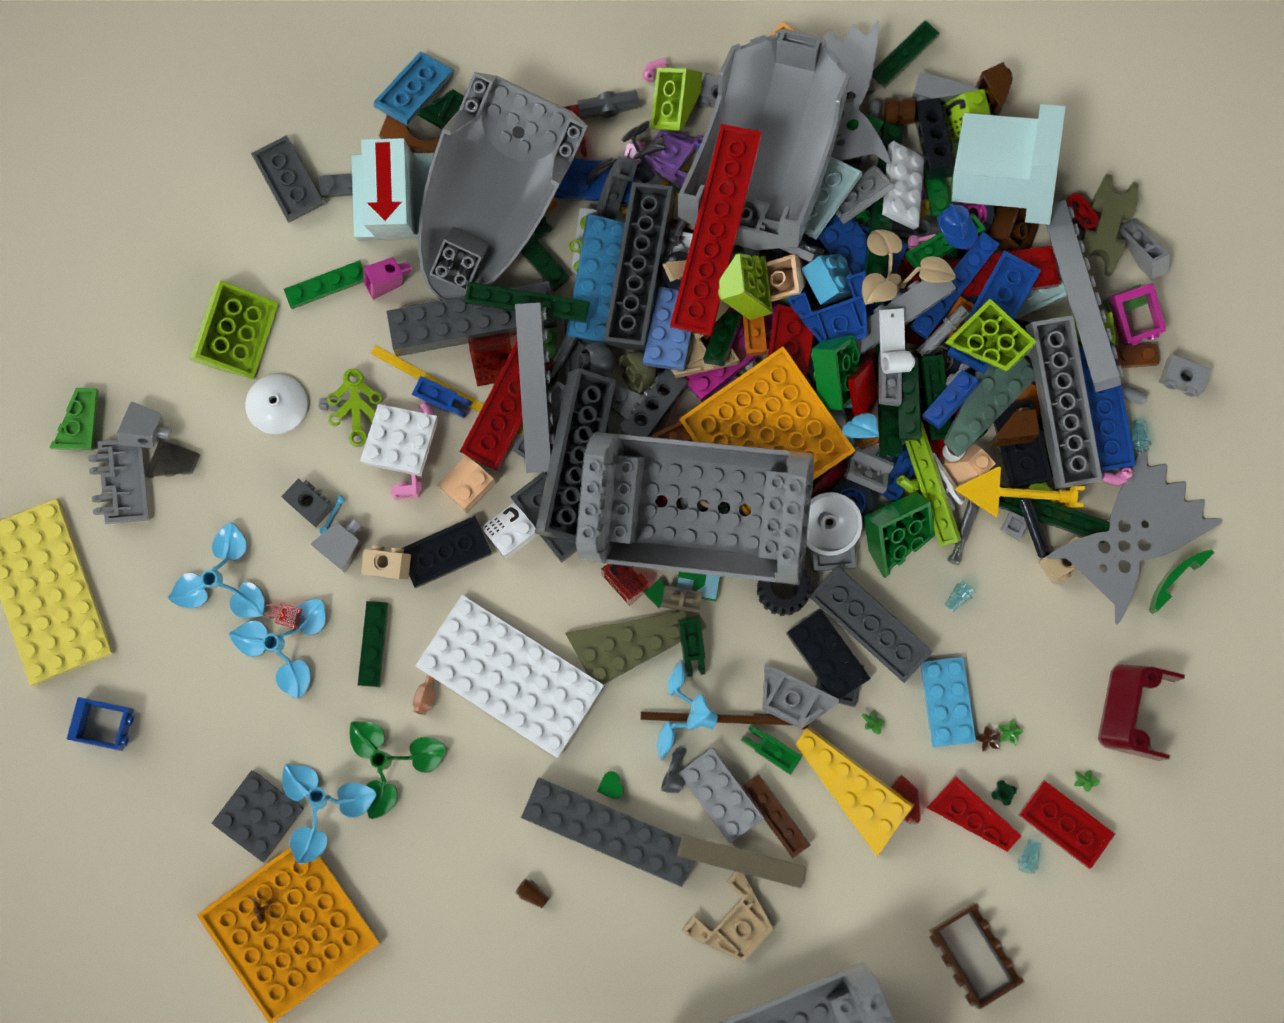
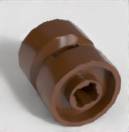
[884,98,915,124]

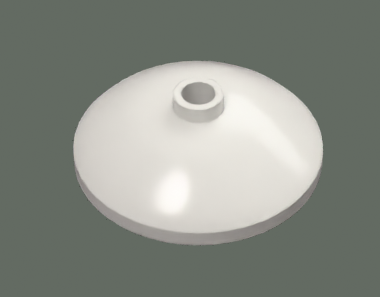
[245,374,308,435]
[806,492,862,556]

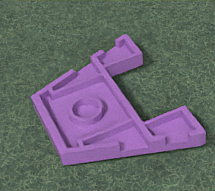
[644,130,704,190]

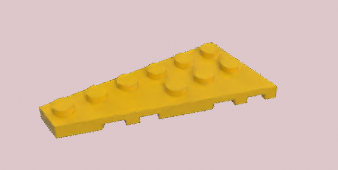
[795,726,914,856]

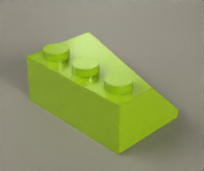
[718,253,773,320]
[945,299,1037,372]

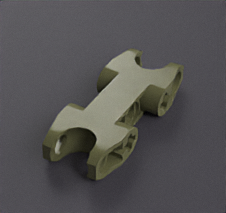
[1081,174,1138,277]

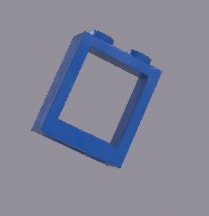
[66,697,135,751]

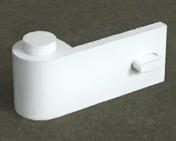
[879,308,915,374]

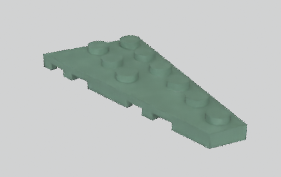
[943,358,1035,457]

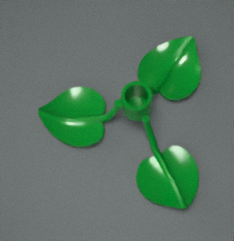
[349,721,446,819]

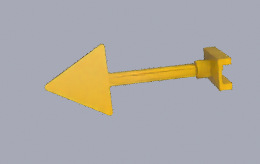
[955,467,1085,517]

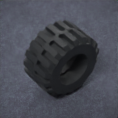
[757,569,811,616]

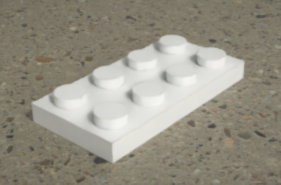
[882,141,924,230]

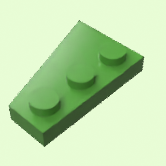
[49,388,99,451]

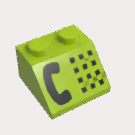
[941,89,991,142]

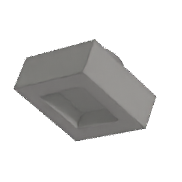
[1000,511,1027,540]

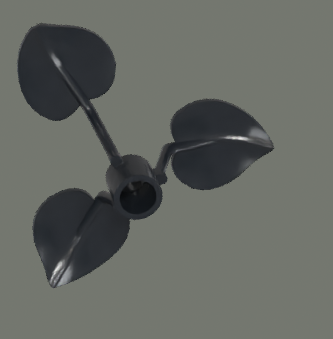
[586,120,666,185]

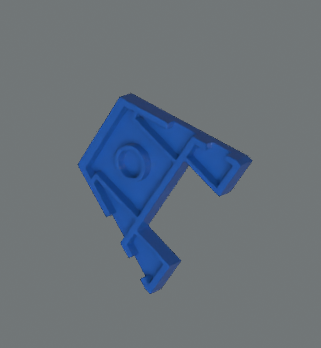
[787,271,867,343]

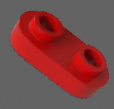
[1066,193,1099,231]

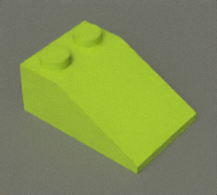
[650,68,703,131]

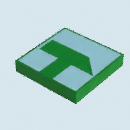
[676,572,721,602]

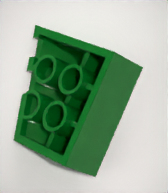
[811,335,860,410]
[864,492,934,578]

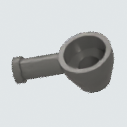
[661,752,684,793]

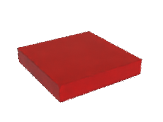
[848,360,877,416]

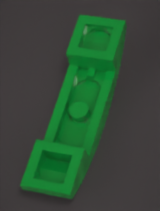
[1149,549,1215,614]

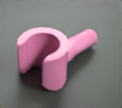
[908,234,936,250]

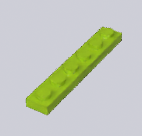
[905,421,961,547]

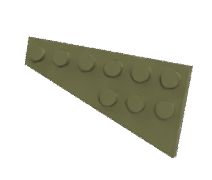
[565,611,707,685]

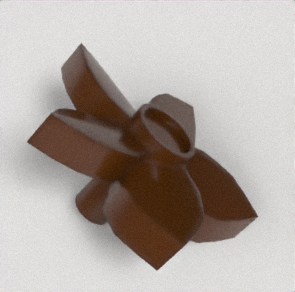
[975,726,1001,752]
[252,897,268,924]

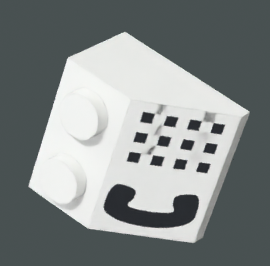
[481,502,539,560]

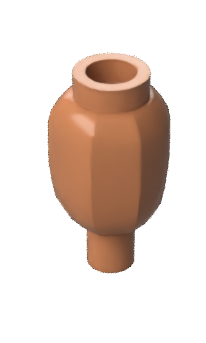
[413,675,435,715]

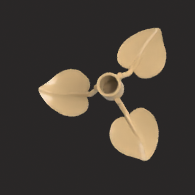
[862,230,956,305]

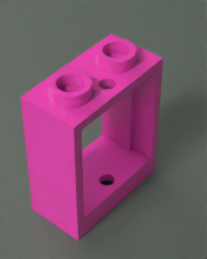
[1107,284,1166,346]

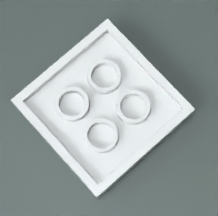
[360,404,438,476]

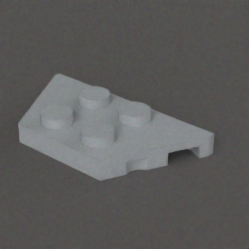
[763,664,839,729]

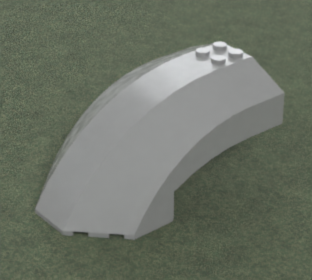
[678,29,851,250]

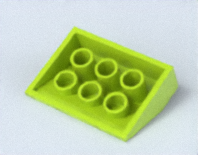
[189,280,279,379]

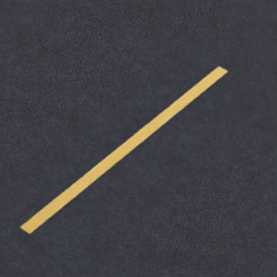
[370,345,553,448]

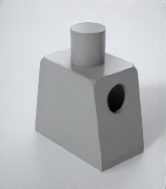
[117,402,172,448]
[311,519,363,573]

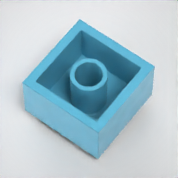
[802,254,853,305]

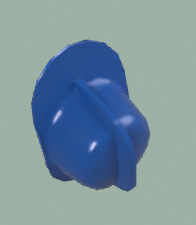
[938,203,978,249]

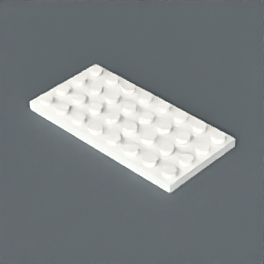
[415,595,604,758]

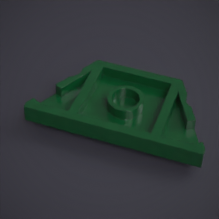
[417,89,464,130]

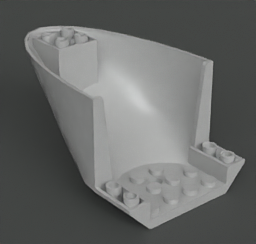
[418,72,588,301]

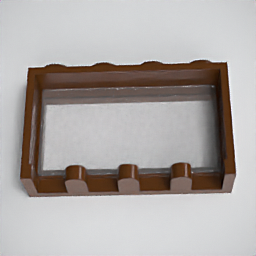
[929,903,1025,1009]

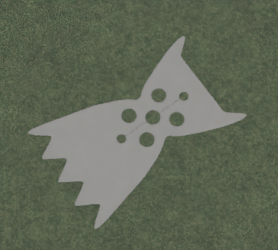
[824,21,890,163]
[1047,448,1222,625]

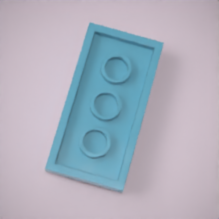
[920,657,976,747]

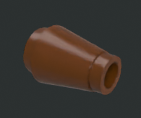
[515,878,549,909]

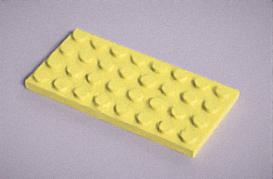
[0,499,113,686]

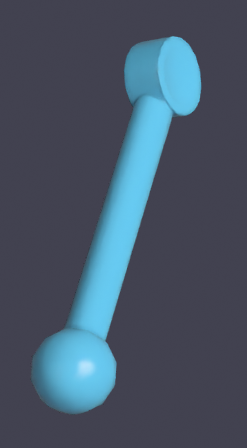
[319,496,345,534]

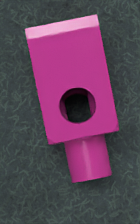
[364,257,412,300]

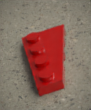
[927,776,1022,852]

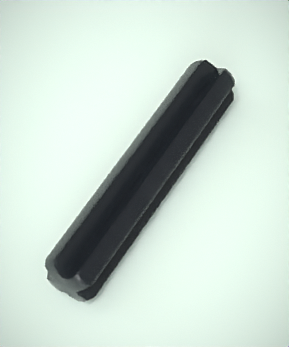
[1019,498,1050,558]

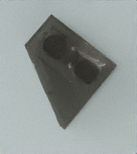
[144,439,200,479]

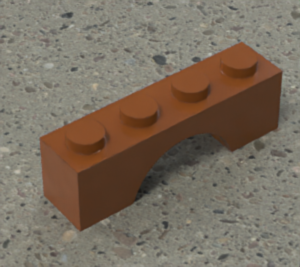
[379,115,440,153]

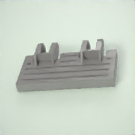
[88,440,149,524]

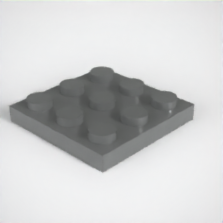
[211,770,304,862]

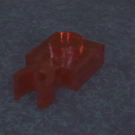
[263,603,303,630]

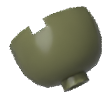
[619,351,658,393]

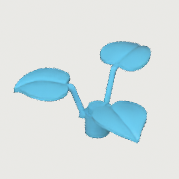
[841,403,879,449]
[168,523,265,618]
[229,599,326,699]
[657,660,718,761]
[282,764,376,864]

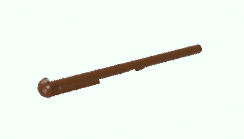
[640,712,810,730]

